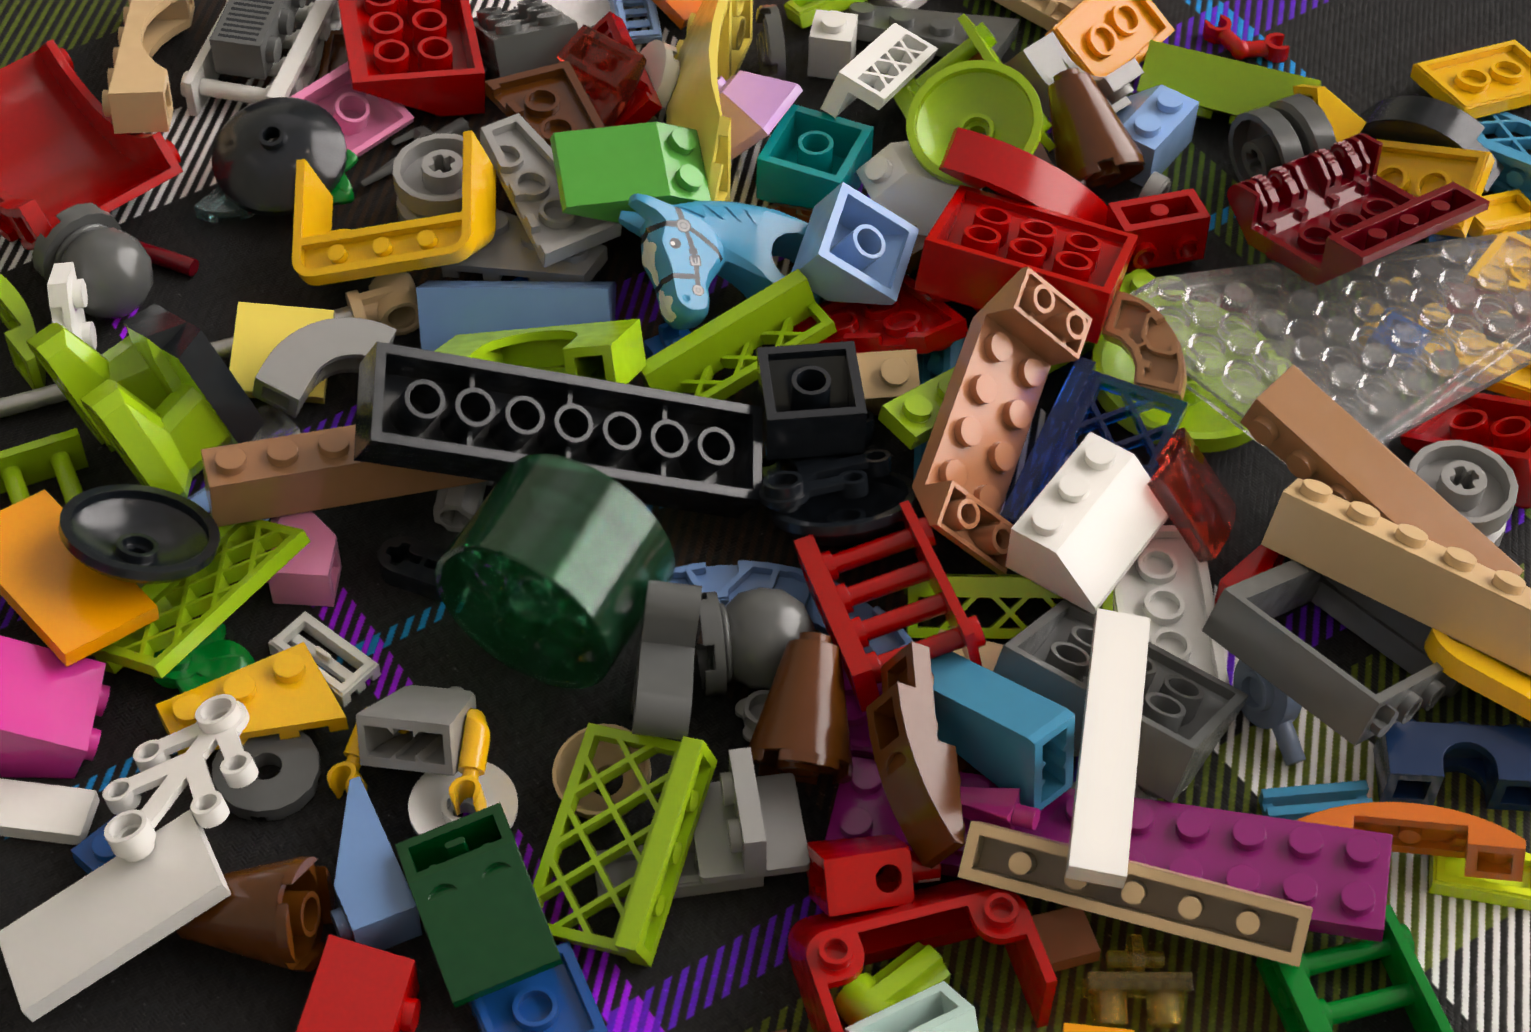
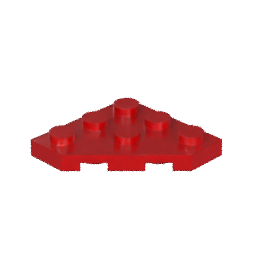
[793,275,968,354]

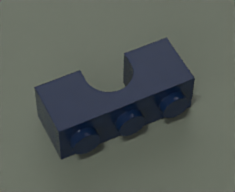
[1373,719,1531,811]

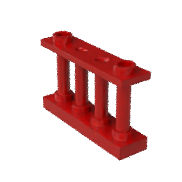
[793,500,986,712]

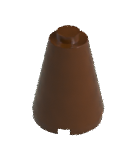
[1048,68,1146,191]
[748,632,853,785]
[176,856,335,972]

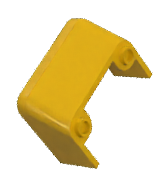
[292,130,496,286]

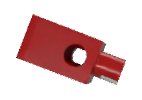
[807,835,941,917]

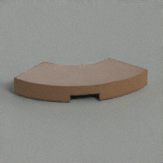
[1102,290,1187,402]

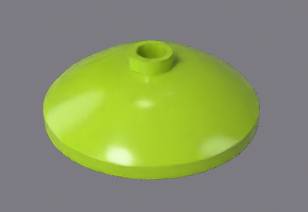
[906,60,1043,187]

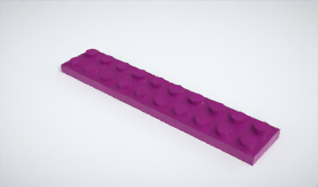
[825,757,1393,942]

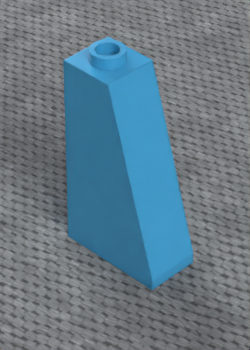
[931,652,1075,811]

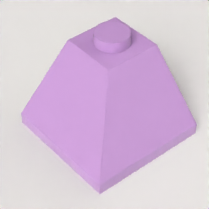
[718,70,803,160]

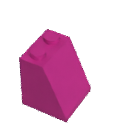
[0,635,110,779]

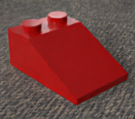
[1400,388,1531,509]

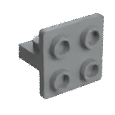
[693,747,810,884]

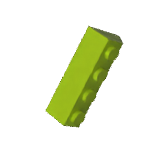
[1136,40,1322,125]

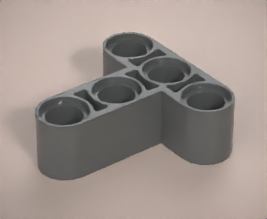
[631,580,702,740]

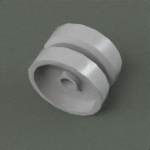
[392,134,482,222]
[1409,440,1519,547]

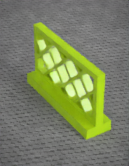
[93,513,311,679]
[533,723,718,967]

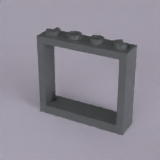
[1202,560,1463,746]

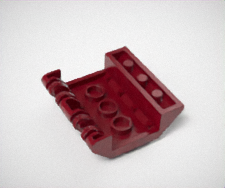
[1227,133,1490,286]

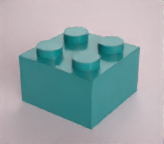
[756,104,874,208]

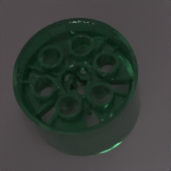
[435,454,675,689]

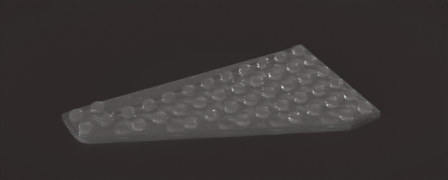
[1130,229,1531,465]

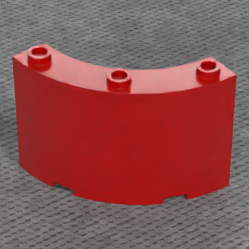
[0,39,184,250]

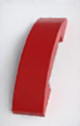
[939,127,1108,226]

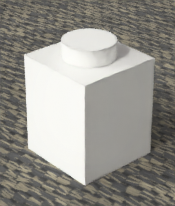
[808,9,858,80]

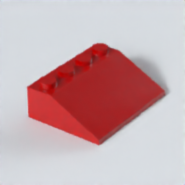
[337,0,485,116]
[914,184,1139,344]

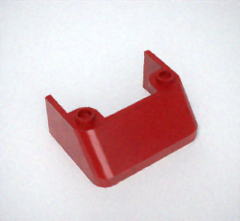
[787,879,1057,1032]

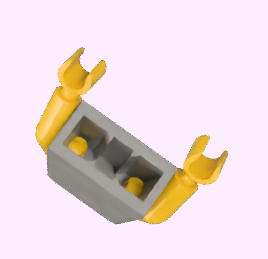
[327,685,490,815]

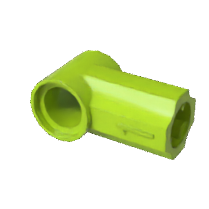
[834,942,951,1026]

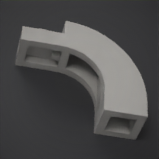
[1005,31,1144,119]
[252,317,397,418]

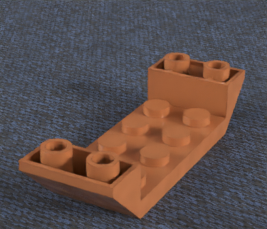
[912,267,1093,575]

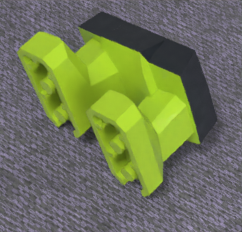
[26,303,265,498]

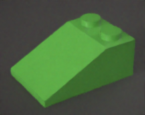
[550,122,711,223]

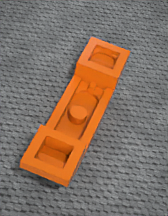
[1297,802,1526,882]

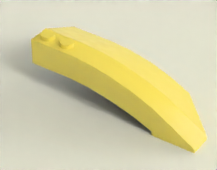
[666,0,753,202]

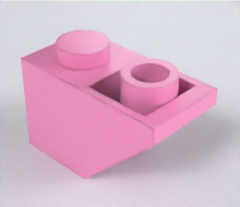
[266,511,342,607]

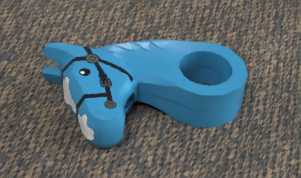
[618,193,824,330]

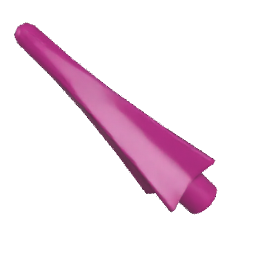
[960,786,1040,830]

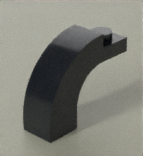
[1359,95,1505,195]

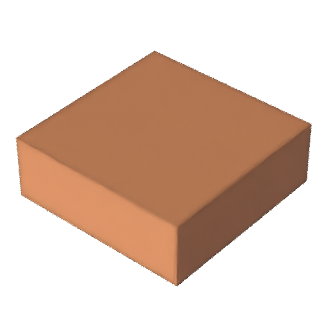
[1032,907,1101,972]

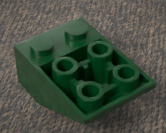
[395,802,563,1008]

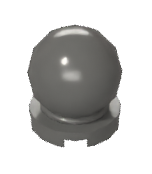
[32,203,153,320]
[696,587,816,697]

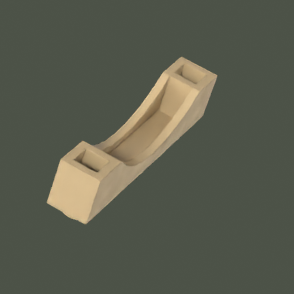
[102,0,195,134]

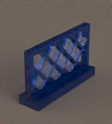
[1000,357,1188,525]

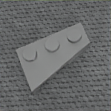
[441,209,608,282]

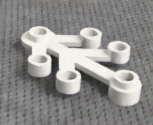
[102,694,259,862]

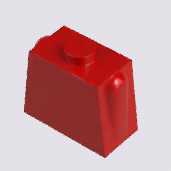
[296,934,421,1032]

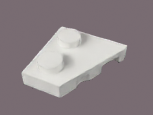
[47,262,97,350]

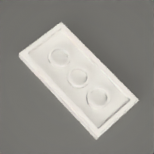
[1113,525,1230,685]
[0,810,232,1022]

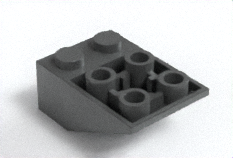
[473,0,586,79]

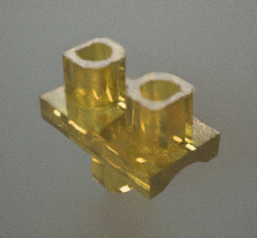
[1081,934,1193,1028]

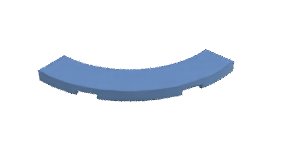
[643,560,914,655]

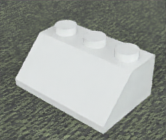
[1005,432,1172,614]

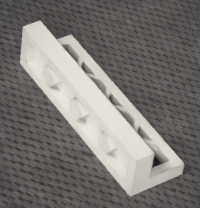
[820,23,938,118]

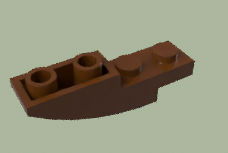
[866,641,965,869]

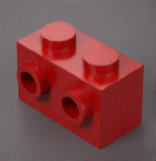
[1105,188,1211,272]

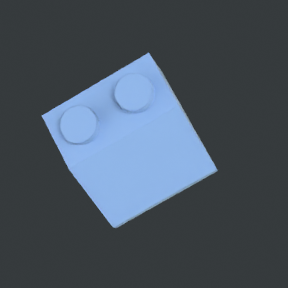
[1116,84,1199,187]
[792,182,919,305]

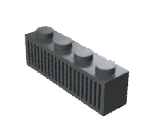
[209,0,306,80]

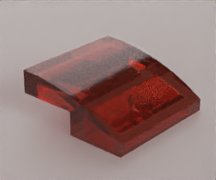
[556,24,647,127]
[1147,427,1236,563]

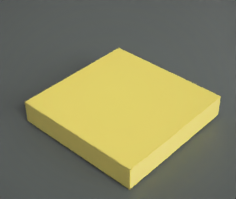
[229,302,335,404]

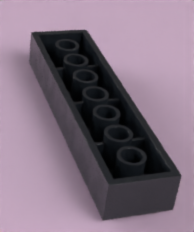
[354,342,763,518]

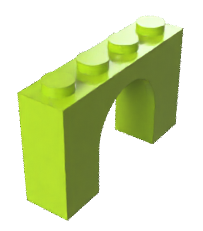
[435,318,646,384]

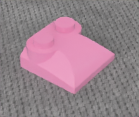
[291,61,414,157]

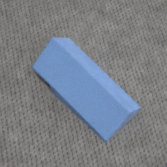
[416,280,616,351]

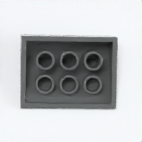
[993,599,1249,803]

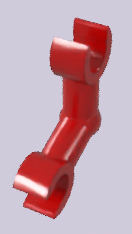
[1202,14,1290,63]

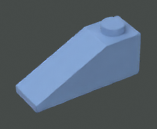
[330,776,422,950]

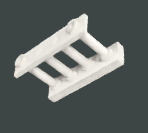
[180,0,342,117]

